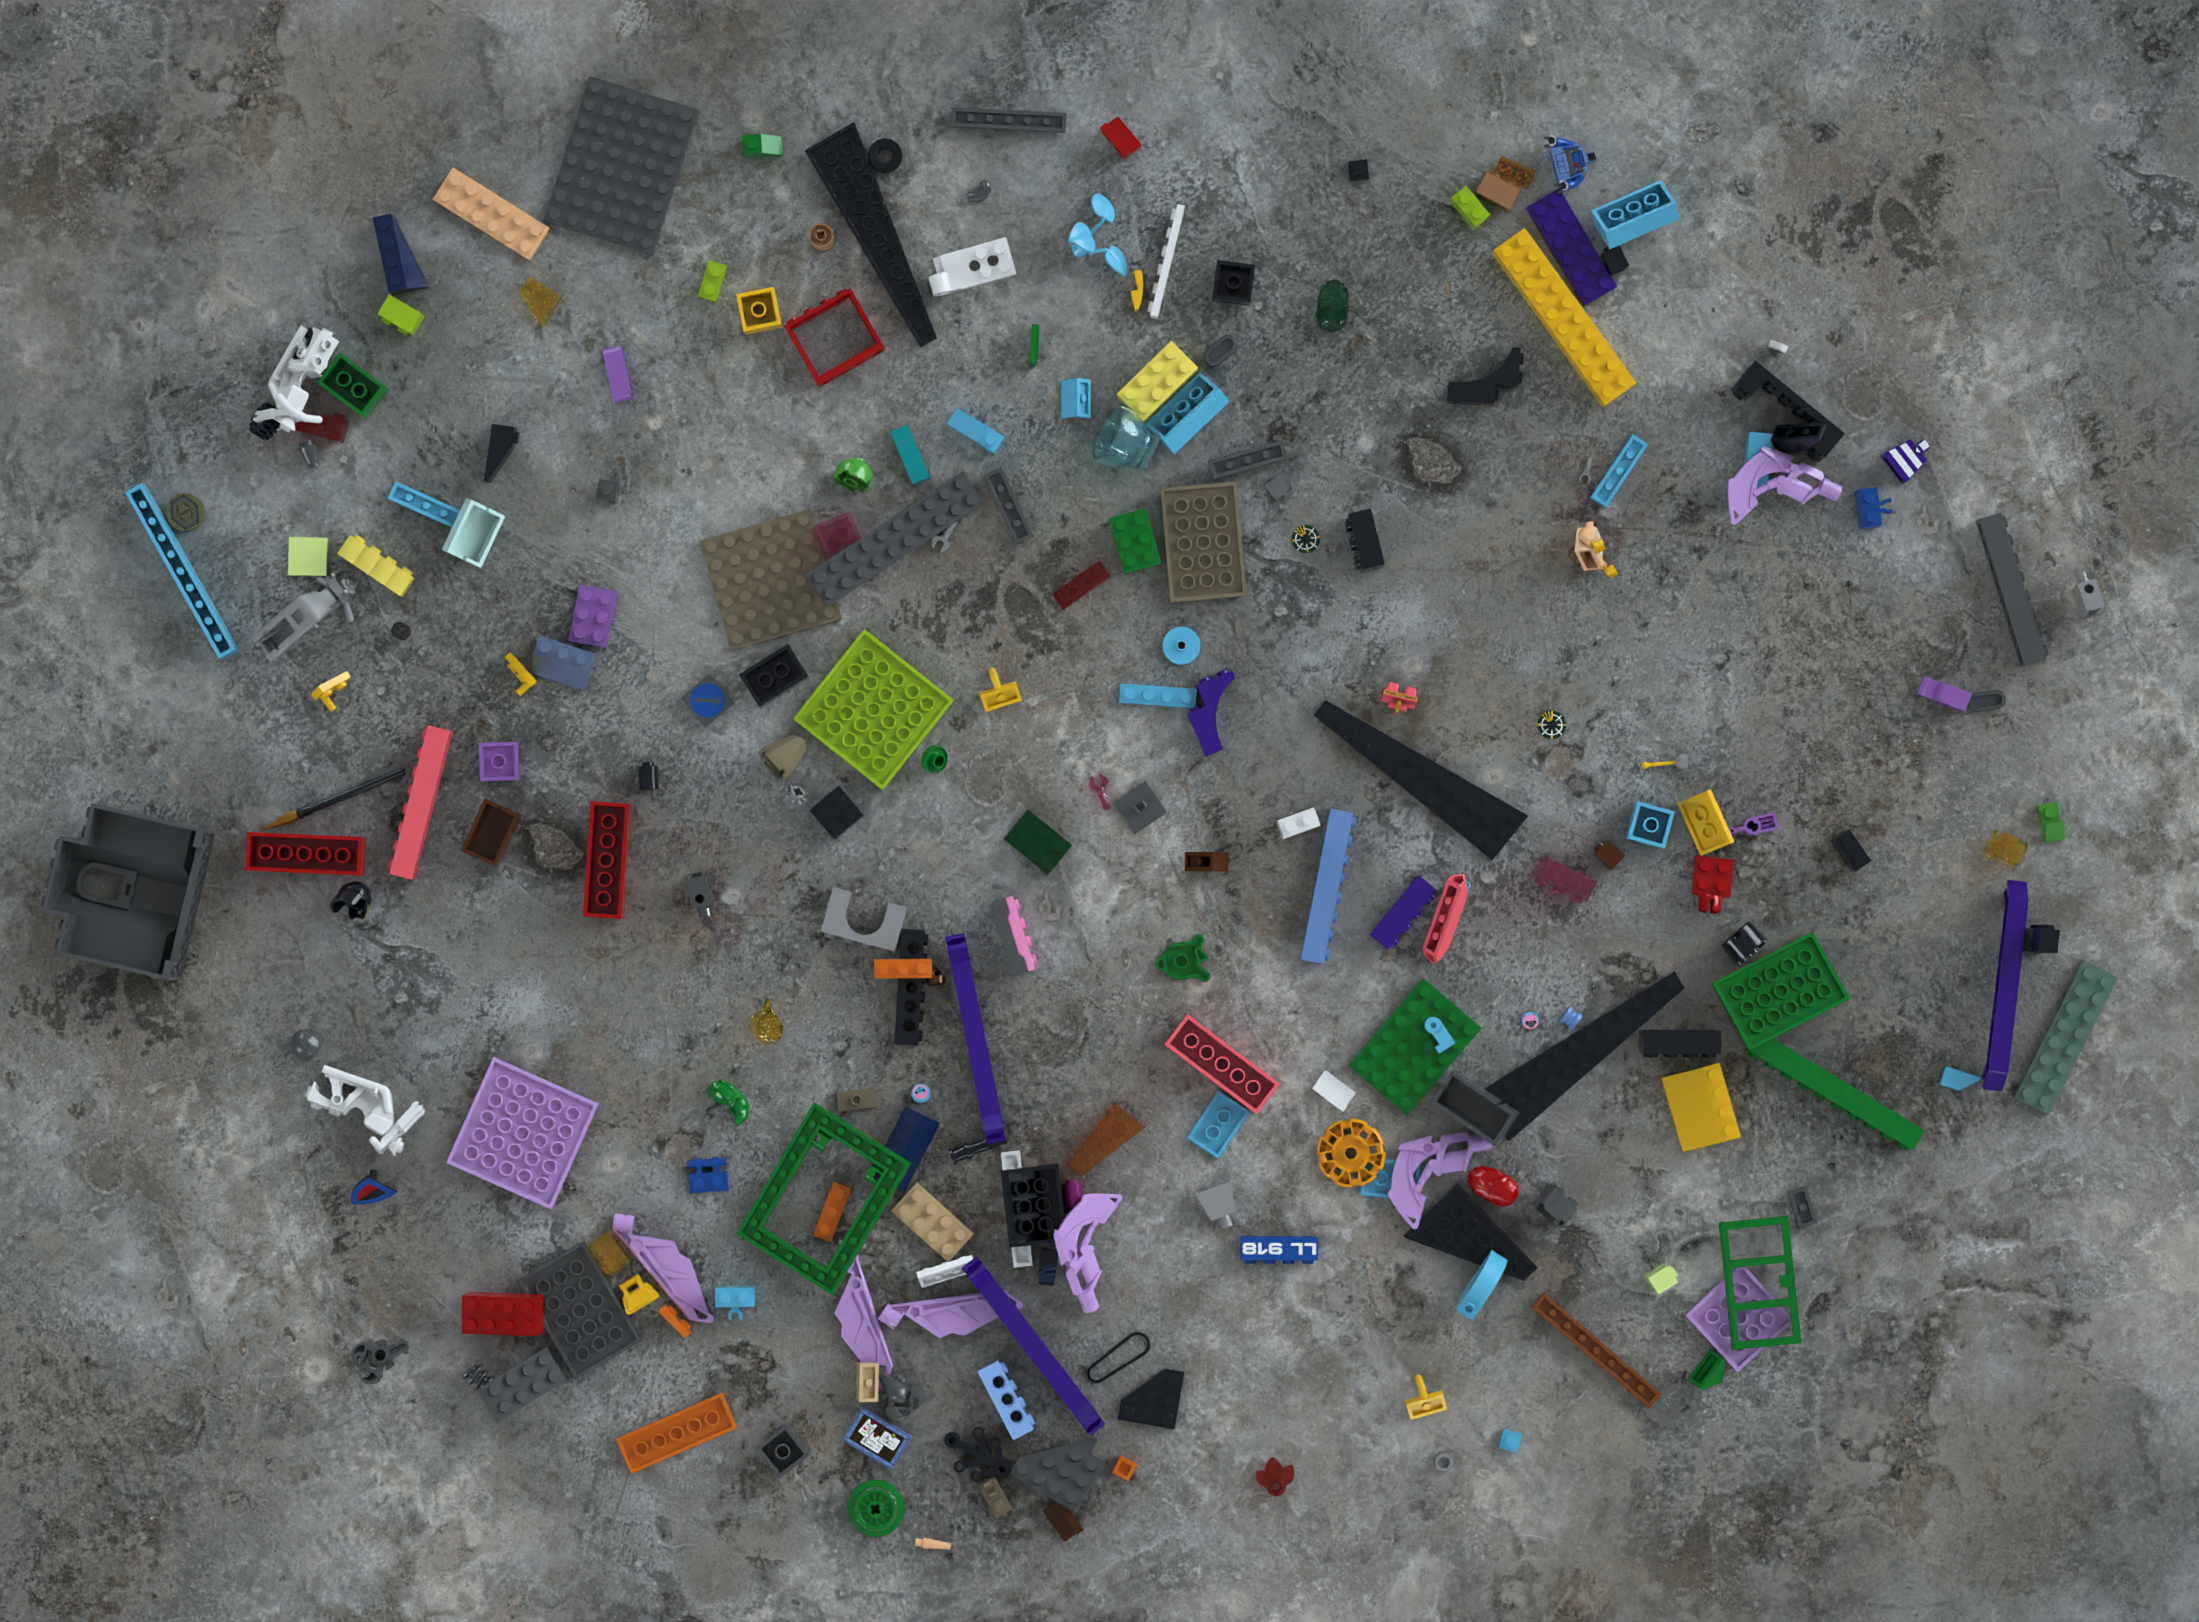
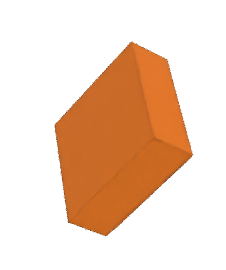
[1111,1455,1137,1481]

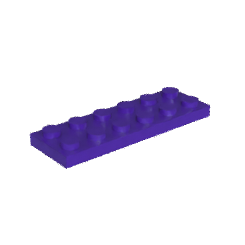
[1526,189,1617,307]

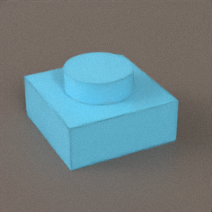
[1498,1428,1523,1453]

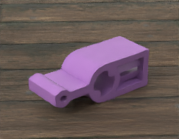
[1917,676,1972,712]
[1728,812,1779,835]

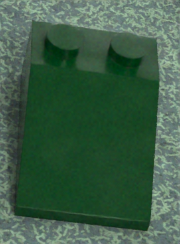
[1004,810,1072,875]

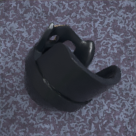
[330,881,372,920]

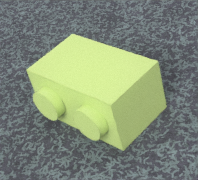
[1644,1263,1678,1295]

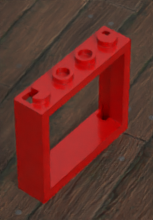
[784,288,885,388]

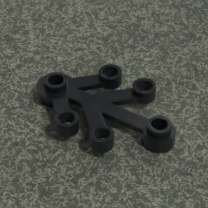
[944,1427,1012,1482]

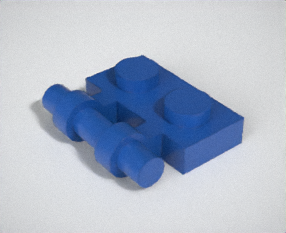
[688,1156,729,1193]

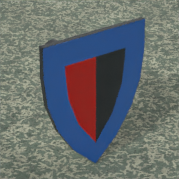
[351,1170,397,1204]

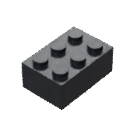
[1344,508,1385,573]
[739,644,810,708]

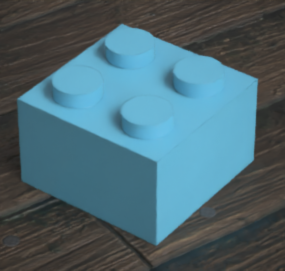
[1625,801,1675,849]

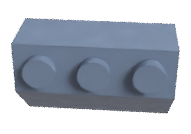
[530,635,597,691]

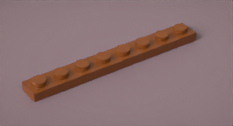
[1531,1292,1661,1408]

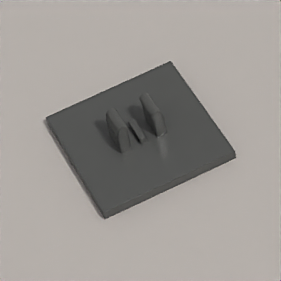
[1114,781,1167,834]

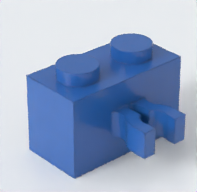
[1855,487,1893,530]

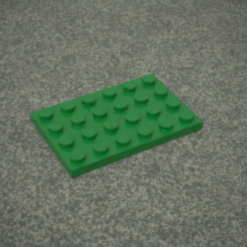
[1711,931,1850,1052]
[1348,978,1482,1115]

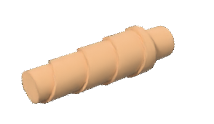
[915,1537,951,1550]

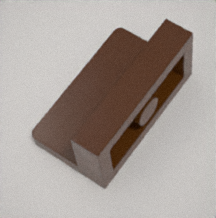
[1043,1501,1084,1541]

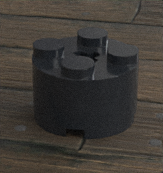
[1721,921,1768,966]

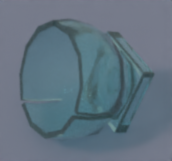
[1092,406,1161,471]

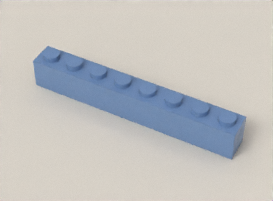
[1300,809,1356,964]

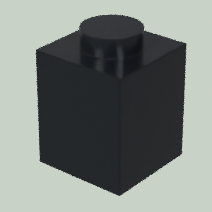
[1600,245,1630,276]

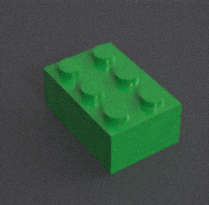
[317,352,389,420]
[1109,508,1161,575]

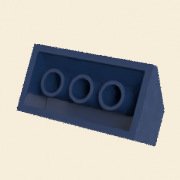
[874,1106,940,1191]

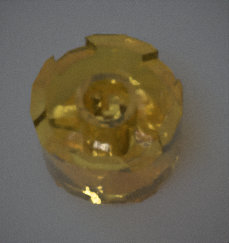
[1984,829,2029,869]

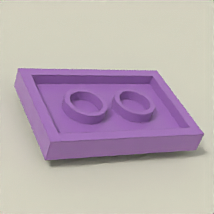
[569,584,618,648]

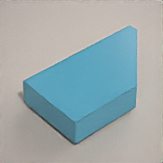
[1940,1066,1980,1091]

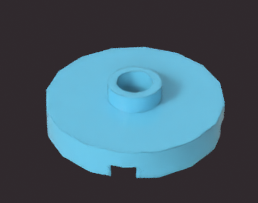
[1162,627,1201,665]

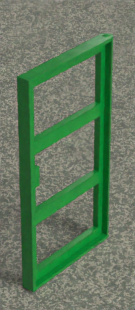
[1718,1216,1802,1350]

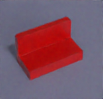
[1100,117,1141,160]

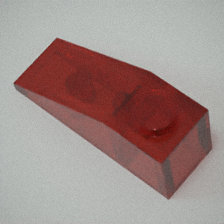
[295,413,349,443]
[1052,561,1110,610]

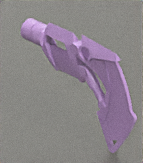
[1728,446,1842,525]
[1388,1132,1492,1229]
[1053,1193,1122,1313]

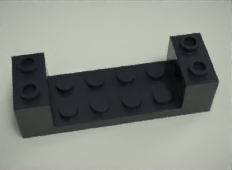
[1731,360,1845,462]

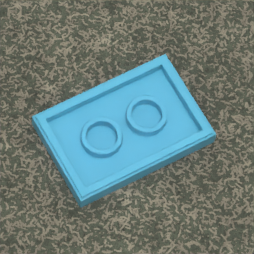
[1186,1090,1250,1159]
[1359,1159,1421,1198]

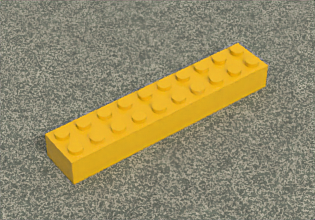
[1492,228,1636,408]

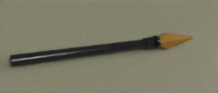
[263,767,406,830]

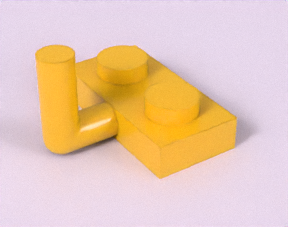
[505,652,537,696]
[979,668,1022,712]
[311,671,351,712]
[1405,1374,1447,1420]

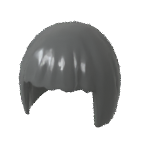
[291,1029,324,1062]

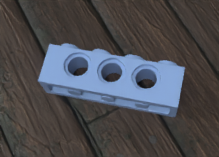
[977,1359,1035,1440]

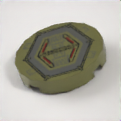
[166,493,205,532]

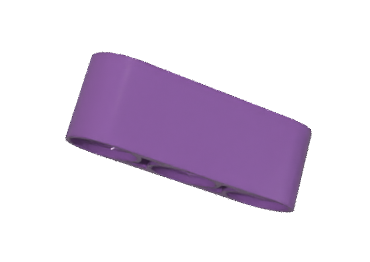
[602,345,633,403]

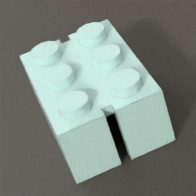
[442,498,505,568]

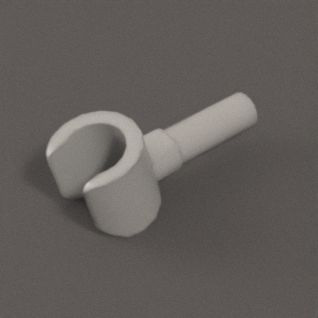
[1579,458,1592,484]

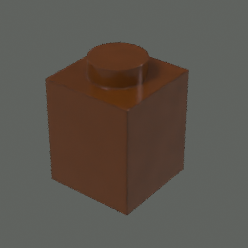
[1593,840,1625,870]

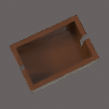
[461,798,522,867]

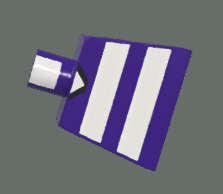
[1881,439,1930,485]

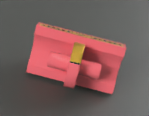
[1381,682,1418,715]

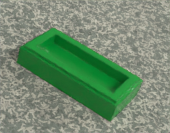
[1029,324,1040,365]

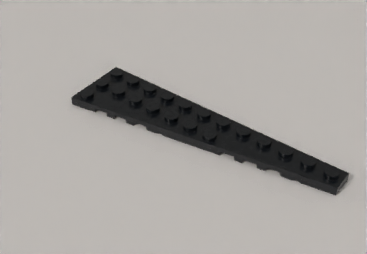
[805,122,937,348]
[1313,700,1528,860]
[1484,971,1685,1141]

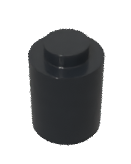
[638,762,659,790]

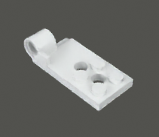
[928,237,1017,296]

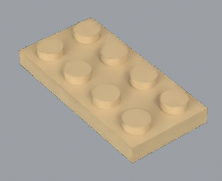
[891,1182,974,1262]

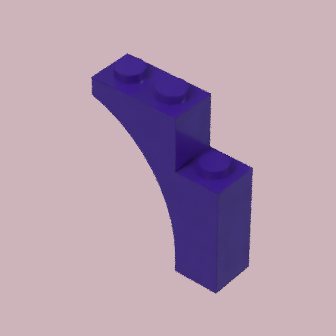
[1188,669,1235,757]

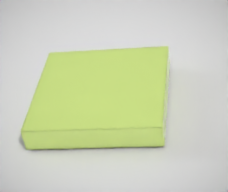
[288,537,328,576]

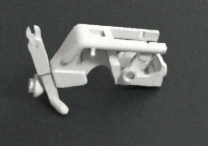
[306,1065,425,1156]

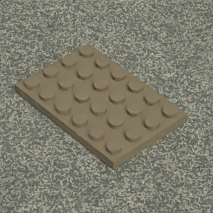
[1160,481,1247,603]

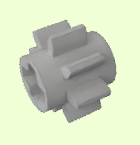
[782,785,806,810]

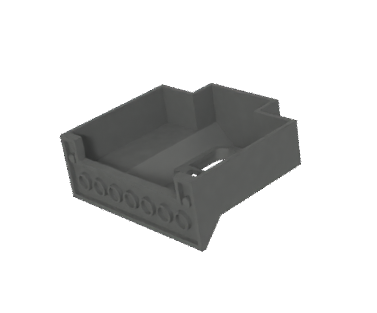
[41,803,216,981]

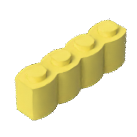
[337,534,415,597]

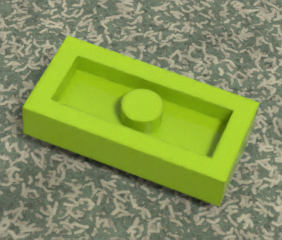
[698,260,728,303]

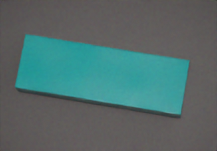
[890,425,930,485]

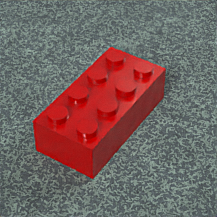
[462,1292,543,1336]

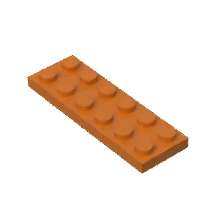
[616,1392,738,1474]

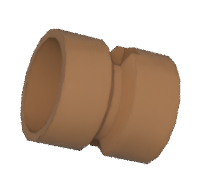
[809,223,835,252]

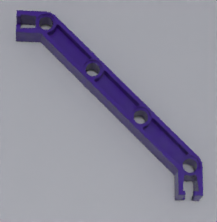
[1982,880,2028,1092]
[945,933,1006,1144]
[962,1256,1105,1436]

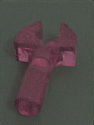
[1089,774,1111,810]

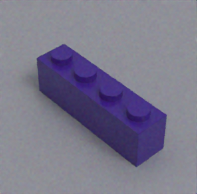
[1369,875,1437,949]

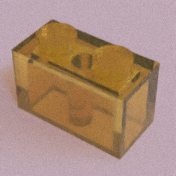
[589,1231,632,1276]

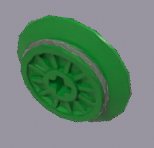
[847,1479,905,1537]

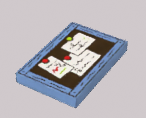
[843,1406,912,1470]

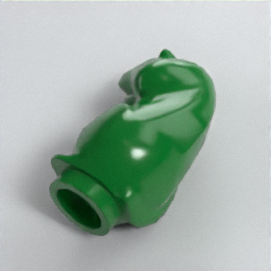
[706,1079,750,1126]

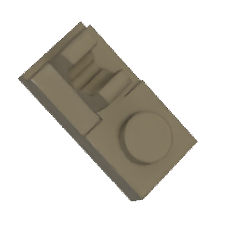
[977,1475,1013,1518]

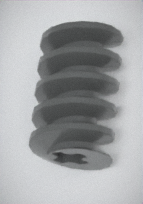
[462,1359,495,1395]

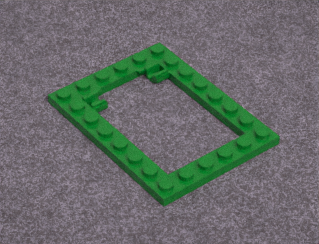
[737,1102,912,1295]

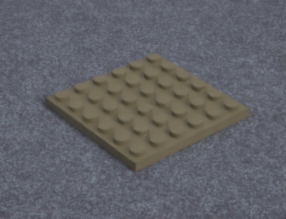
[700,509,842,651]

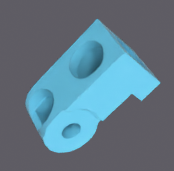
[1424,1017,1455,1054]

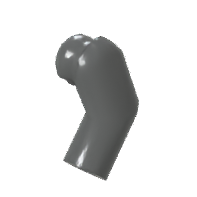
[967,180,992,203]

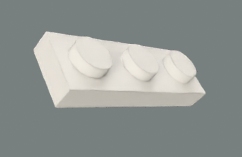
[916,1255,973,1288]

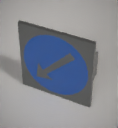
[681,674,735,728]

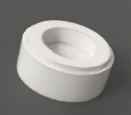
[1768,340,1788,354]

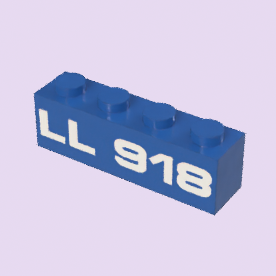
[1240,1236,1318,1264]

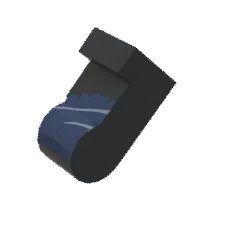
[1039,1248,1058,1286]

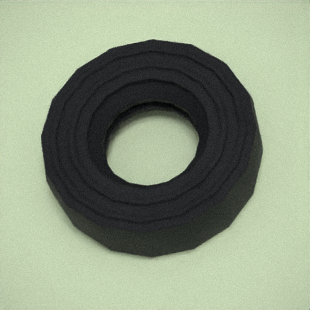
[868,138,903,173]

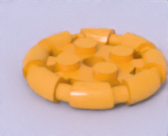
[1316,1118,1386,1188]

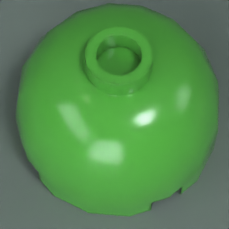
[833,457,873,493]

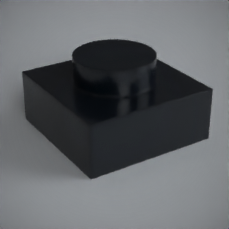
[1348,159,1369,181]

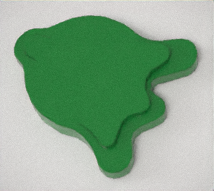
[1155,934,1211,982]

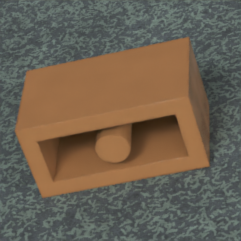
[1475,172,1520,212]

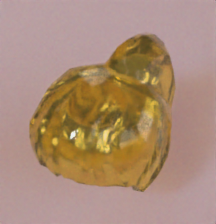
[749,999,784,1045]

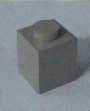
[596,479,621,503]

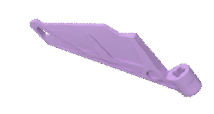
[613,1213,714,1323]
[834,1255,893,1389]
[878,1290,1023,1338]

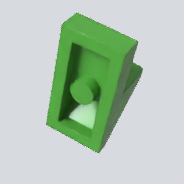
[2037,802,2064,843]

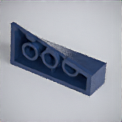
[373,214,429,296]

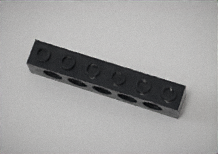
[894,929,928,1045]

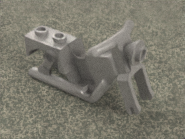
[251,573,356,662]

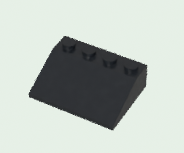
[1001,1163,1065,1248]

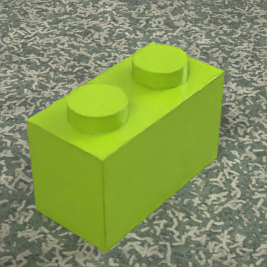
[1450,186,1491,230]
[377,294,425,336]

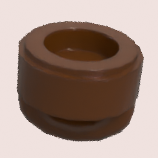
[926,967,946,986]

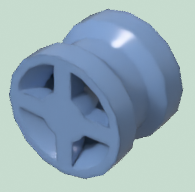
[1559,1006,1583,1030]

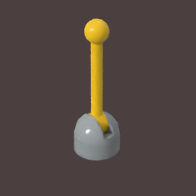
[1641,754,1688,770]

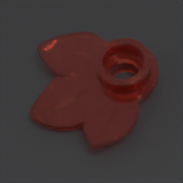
[1256,1457,1294,1496]

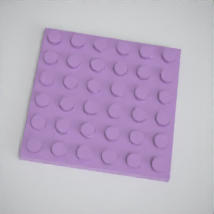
[446,1057,599,1210]

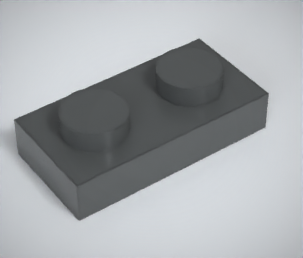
[1787,1186,1817,1229]

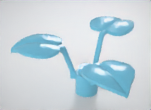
[1068,193,1127,278]

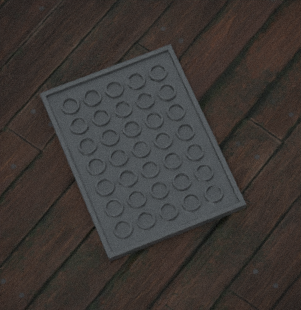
[543,76,699,256]

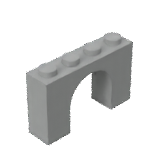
[821,887,908,955]

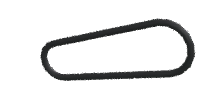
[1087,1332,1150,1383]

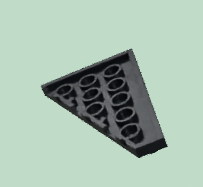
[1403,1184,1538,1281]

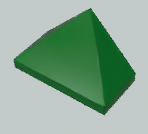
[1688,1349,1725,1390]

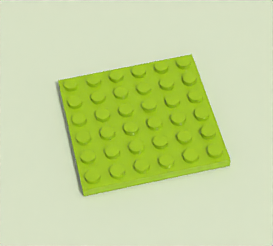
[793,629,955,790]

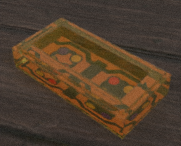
[1494,156,1536,190]

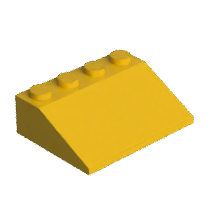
[1661,1062,1741,1152]

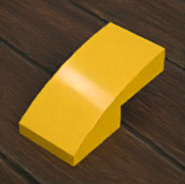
[1131,269,1143,313]

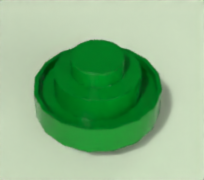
[921,745,948,774]

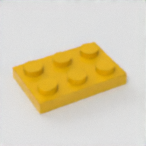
[1677,789,1734,856]

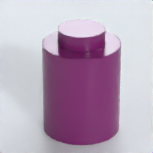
[1062,1179,1083,1208]

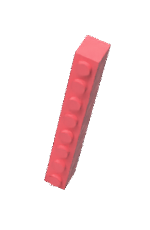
[388,725,453,880]

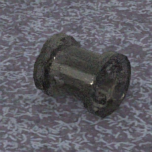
[391,622,411,640]

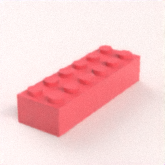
[1164,1014,1280,1114]

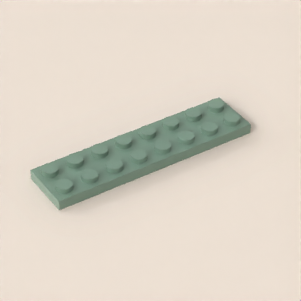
[2013,960,2118,1115]

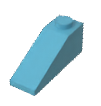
[947,408,1005,455]

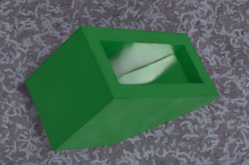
[742,134,783,158]

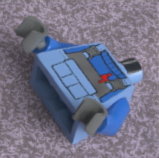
[1543,135,1596,194]

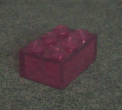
[813,511,861,561]
[1532,855,1597,904]

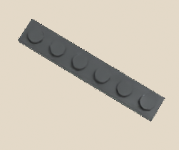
[951,107,1067,133]

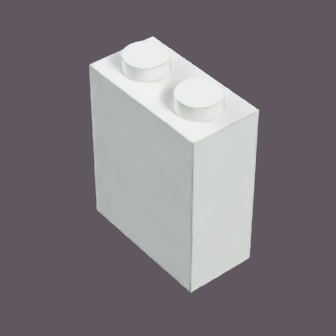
[1276,807,1320,840]

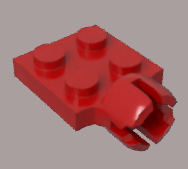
[1691,855,1734,914]

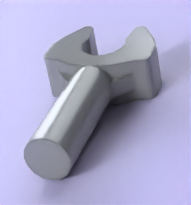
[932,521,958,553]

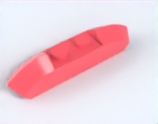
[1422,874,1467,964]

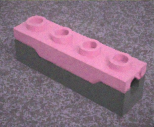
[991,896,1038,976]

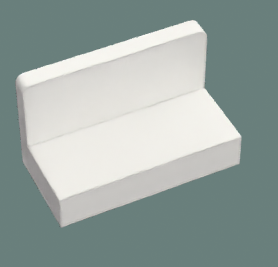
[1312,1071,1355,1112]

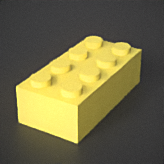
[1117,340,1198,424]

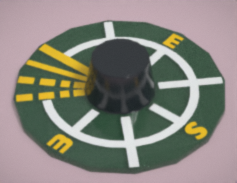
[1292,525,1320,553]
[1538,711,1566,739]

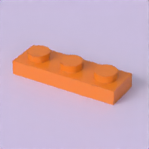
[874,959,932,979]
[813,1181,852,1242]

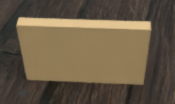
[856,1361,879,1402]

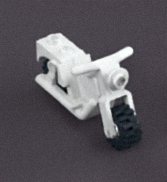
[249,325,339,440]

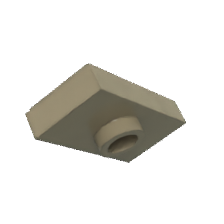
[836,1088,877,1111]

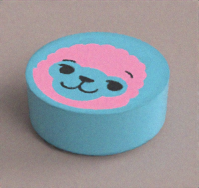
[911,1084,931,1103]

